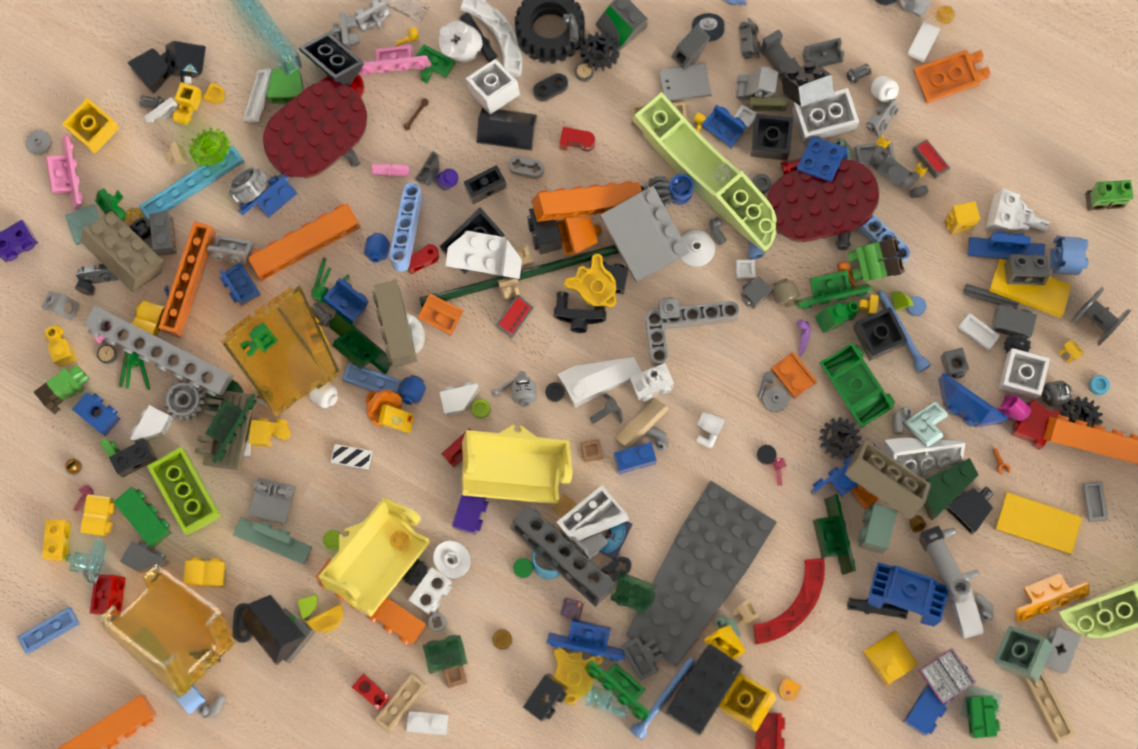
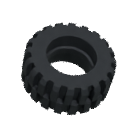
[514,0,585,64]

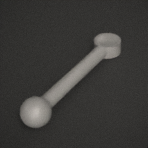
[492,371,526,396]

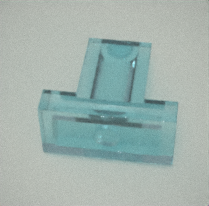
[66,539,109,584]
[586,686,628,718]

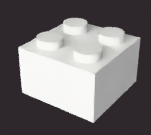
[465,59,520,114]
[998,348,1050,400]

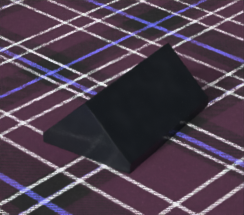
[299,32,364,86]
[476,107,537,151]
[439,207,505,274]
[242,595,306,665]

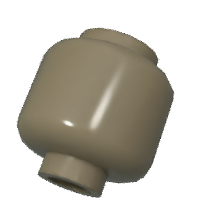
[772,278,799,308]

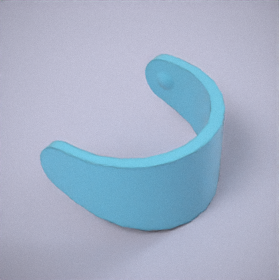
[532,550,567,579]

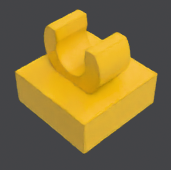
[858,294,879,317]
[1059,339,1085,363]

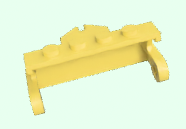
[461,425,572,504]
[318,497,430,617]

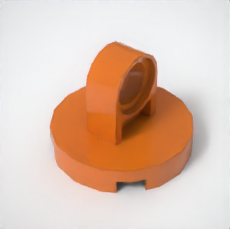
[366,389,402,427]

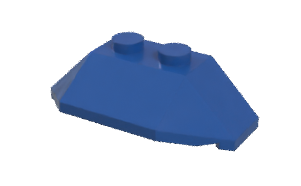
[938,373,1008,428]

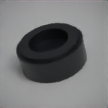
[75,281,95,296]
[545,382,564,402]
[757,445,776,465]

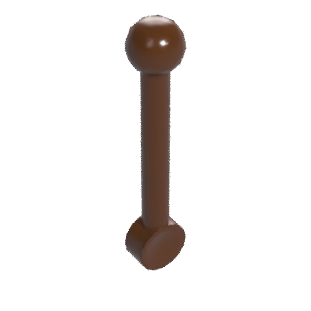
[403,98,429,130]

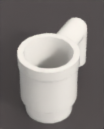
[696,412,725,448]

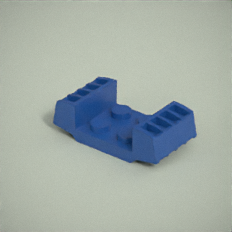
[867,562,948,627]

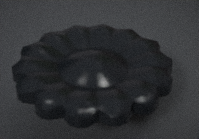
[1004,333,1031,353]
[402,559,428,586]

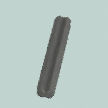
[963,284,1019,309]

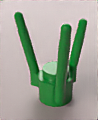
[310,257,350,304]
[119,351,150,390]

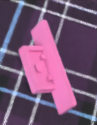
[359,45,431,75]
[46,134,82,210]

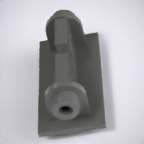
[739,18,761,59]
[76,264,118,284]

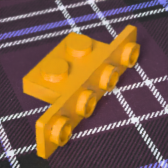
[1015,573,1090,623]

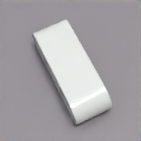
[948,580,983,639]

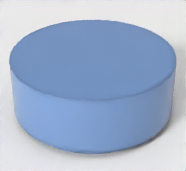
[907,296,927,316]

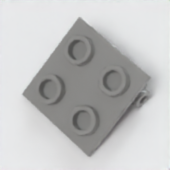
[248,478,296,524]

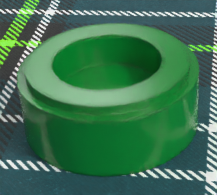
[513,558,533,578]

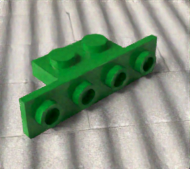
[795,269,872,309]
[585,660,651,722]

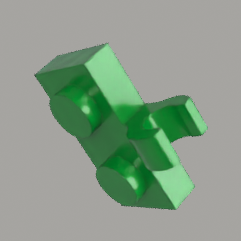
[415,44,455,84]
[95,188,126,222]
[240,322,279,357]

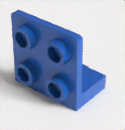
[797,136,848,182]

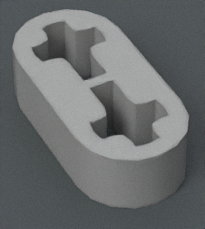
[509,156,544,179]

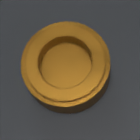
[492,629,512,650]

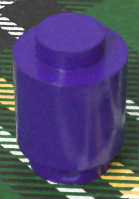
[436,168,459,190]

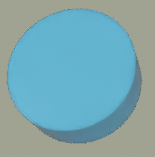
[1089,375,1110,395]

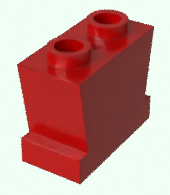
[1012,399,1061,450]

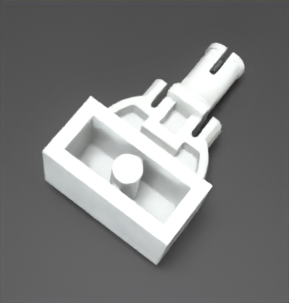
[985,189,1049,233]
[629,363,674,402]

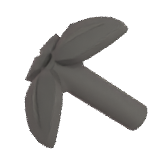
[590,394,623,424]

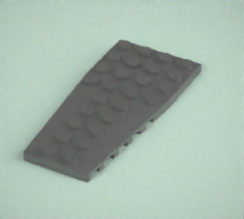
[626,481,777,666]

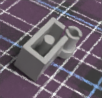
[736,66,779,100]

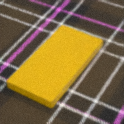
[989,258,1072,318]
[995,492,1082,555]

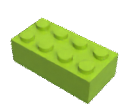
[147,447,223,536]

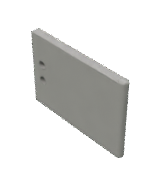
[659,63,712,101]

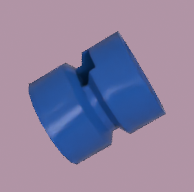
[669,174,694,205]

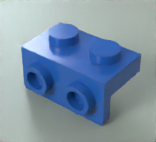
[702,105,746,149]
[219,263,261,306]
[322,278,369,324]

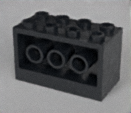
[664,644,743,736]

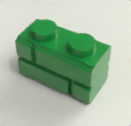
[966,695,1000,738]

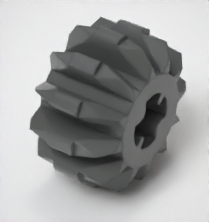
[648,176,671,207]

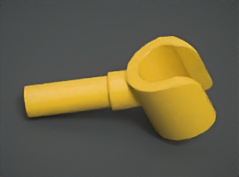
[395,27,419,47]
[693,112,705,133]

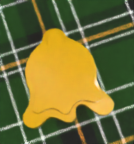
[564,254,617,308]
[554,648,603,705]

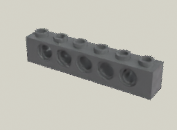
[510,506,615,607]

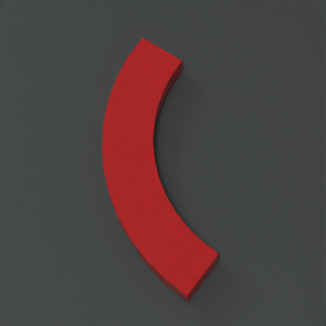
[753,558,825,645]

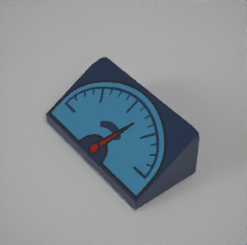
[599,521,633,560]

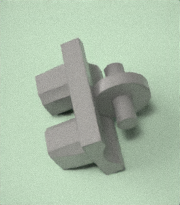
[355,0,391,32]
[329,12,360,50]

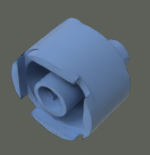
[1050,236,1088,275]

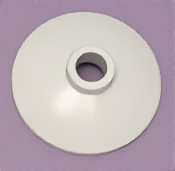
[681,230,715,267]
[433,541,471,579]

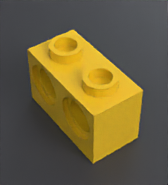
[42,520,71,562]

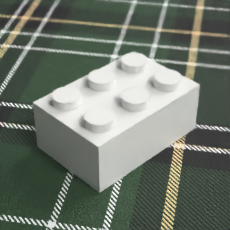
[792,88,859,144]

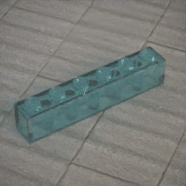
[231,0,302,75]

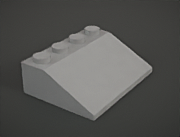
[599,186,689,282]

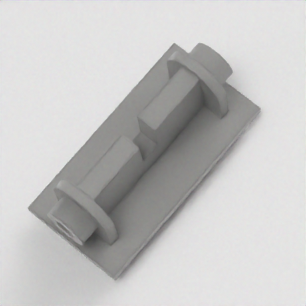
[866,98,899,137]

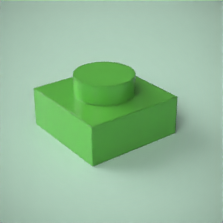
[100,438,120,457]

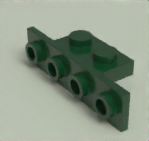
[329,312,393,374]
[205,393,257,463]
[813,494,856,575]

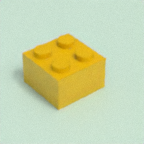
[62,97,120,155]
[718,673,776,732]

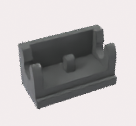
[802,38,844,67]

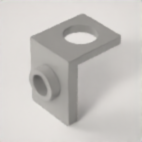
[898,0,932,17]
[41,291,80,320]
[572,533,608,560]

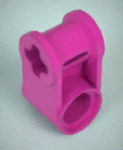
[996,394,1031,421]

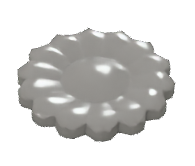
[26,130,52,155]
[762,386,789,412]

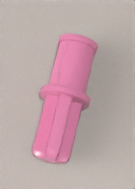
[372,162,410,177]

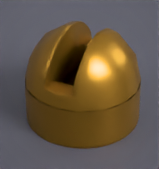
[65,459,82,475]
[909,515,926,532]

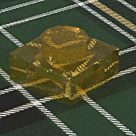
[552,494,578,517]

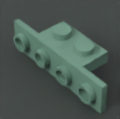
[233,517,312,565]

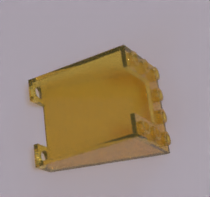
[221,285,340,416]
[98,564,236,699]

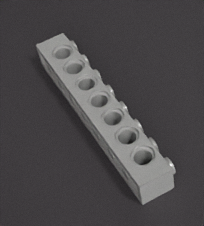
[84,305,233,397]

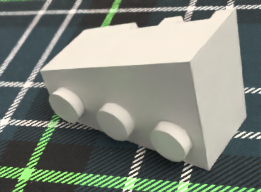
[557,485,629,543]

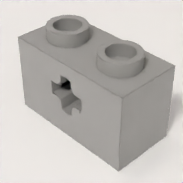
[1044,627,1081,674]

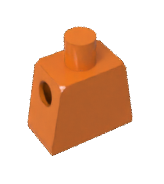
[557,217,602,257]

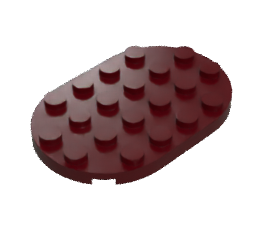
[263,81,367,179]
[767,159,880,242]

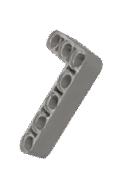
[645,301,739,367]

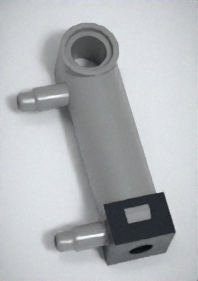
[919,525,979,603]

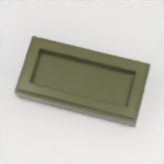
[748,97,787,112]

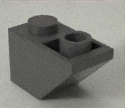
[671,25,711,70]
[120,541,170,573]

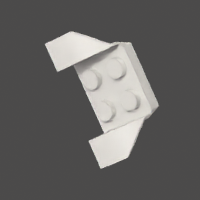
[445,231,522,279]

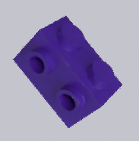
[0,220,38,262]
[452,495,489,535]

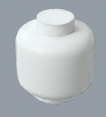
[871,75,899,103]
[308,380,338,408]

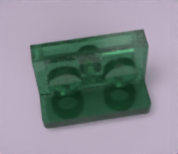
[610,572,657,613]
[422,635,468,674]

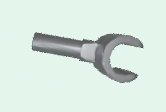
[757,372,774,398]

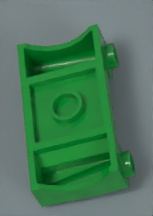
[819,342,895,428]

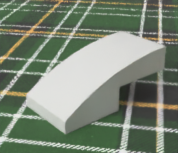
[907,22,940,62]

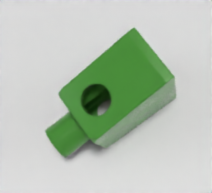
[267,60,304,104]

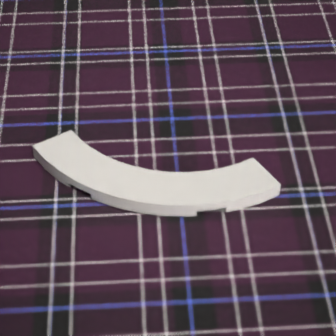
[460,0,522,78]

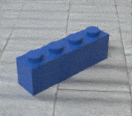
[903,666,968,736]

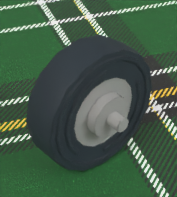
[692,13,725,42]

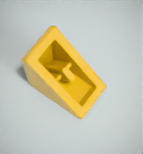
[704,625,746,659]

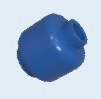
[364,233,390,263]
[398,375,426,405]

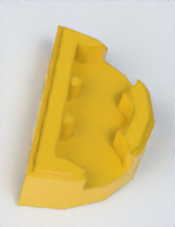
[306,603,344,633]

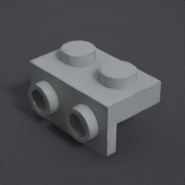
[207,235,254,264]

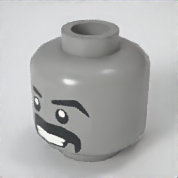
[511,377,537,407]

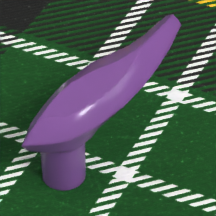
[796,319,811,356]

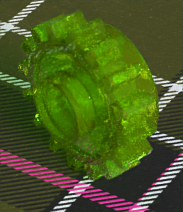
[189,128,230,167]

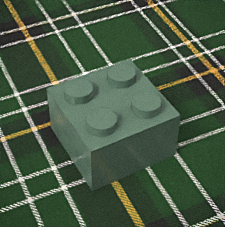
[857,504,897,553]
[994,626,1053,682]

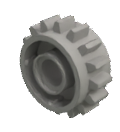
[229,167,267,203]
[163,379,207,422]

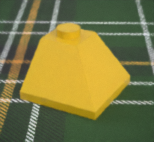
[863,631,918,686]

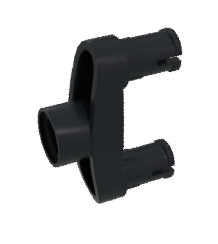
[553,292,607,333]

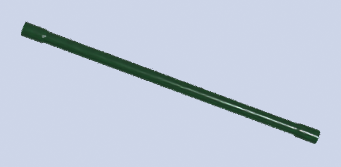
[419,245,619,307]

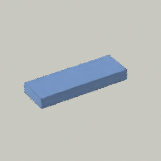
[342,362,402,394]
[17,607,80,654]

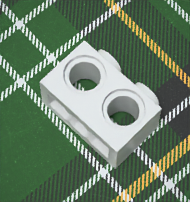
[409,567,452,615]

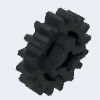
[580,31,620,71]
[1059,396,1103,428]
[819,417,862,460]

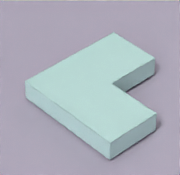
[904,401,948,447]

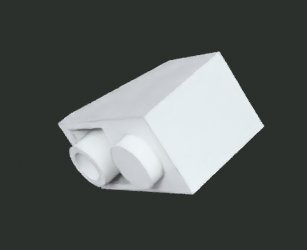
[440,382,479,417]
[130,405,173,443]

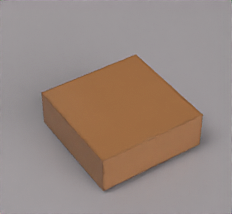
[580,439,603,463]
[443,663,467,688]

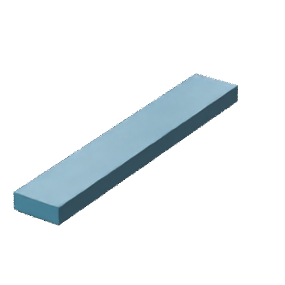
[139,146,244,222]

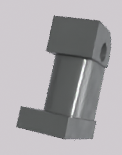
[761,30,800,81]

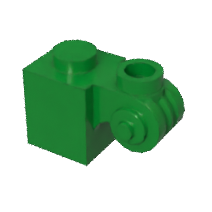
[815,301,859,333]

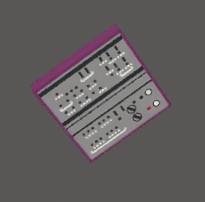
[918,648,976,705]

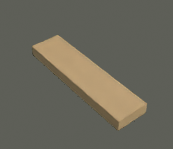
[1023,671,1076,743]

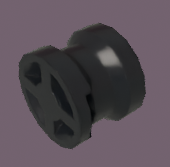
[129,218,151,241]

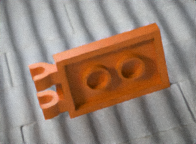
[913,50,991,104]

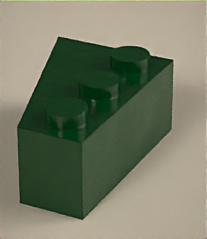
[924,458,979,521]

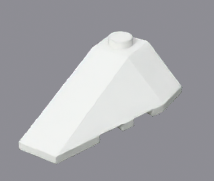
[557,357,642,408]
[883,438,966,475]

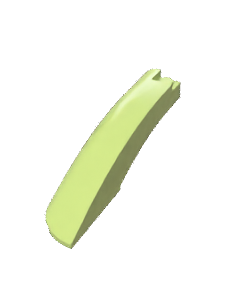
[632,92,777,253]
[1059,580,1138,638]

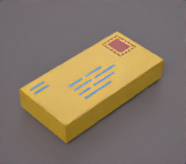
[378,405,414,433]

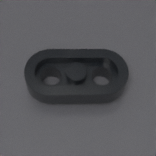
[533,73,568,102]
[232,603,253,643]

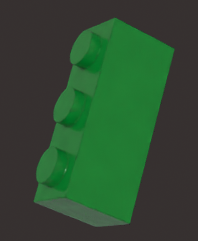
[113,487,172,548]

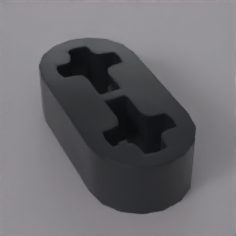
[600,557,631,582]

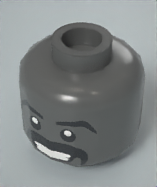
[1041,380,1072,407]

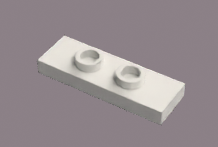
[243,68,273,124]

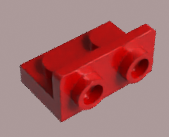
[89,574,126,616]
[755,713,785,749]

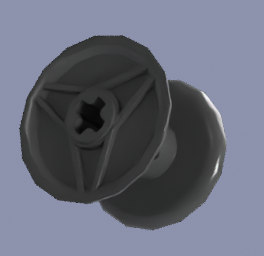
[1070,286,1131,346]

